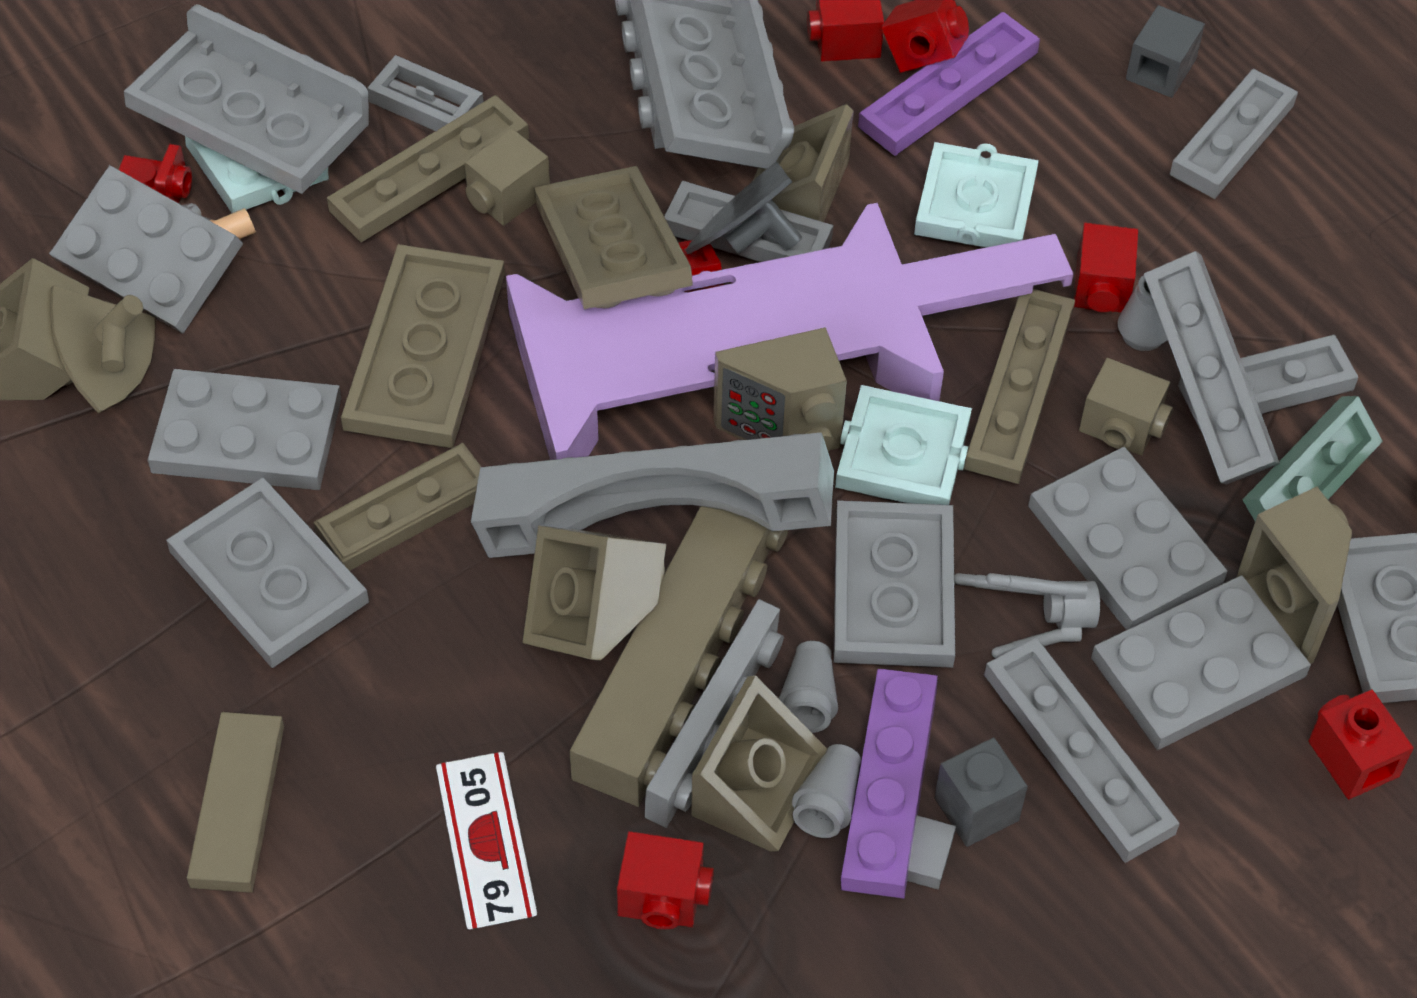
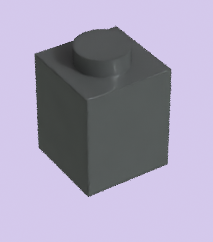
[1126,5,1205,98]
[934,737,1028,847]

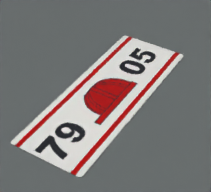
[436,752,537,930]

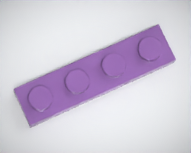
[858,12,1040,156]
[841,669,938,899]

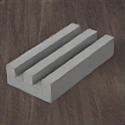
[367,55,483,131]

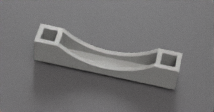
[471,432,834,558]

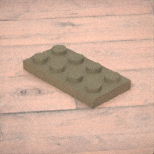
[534,166,693,309]
[341,244,505,448]

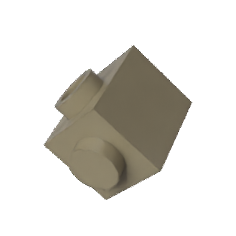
[465,129,550,226]
[1079,358,1173,456]

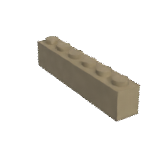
[570,506,788,807]

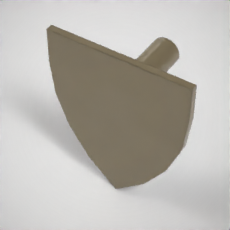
[50,285,155,414]

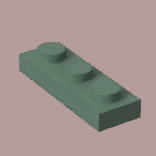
[1242,396,1383,521]

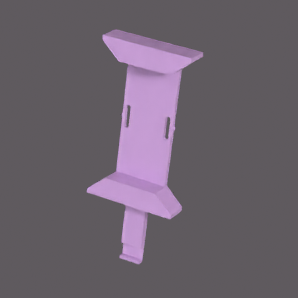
[506,203,1073,460]

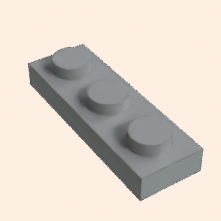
[1170,69,1298,199]
[664,181,833,262]
[1178,335,1358,429]

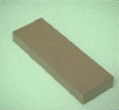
[314,443,481,571]
[187,712,284,893]

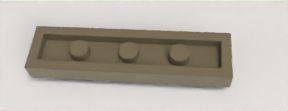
[327,95,529,243]
[964,289,1075,484]

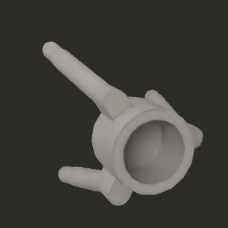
[954,573,1100,659]

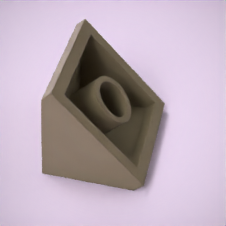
[753,104,853,222]
[691,675,827,851]

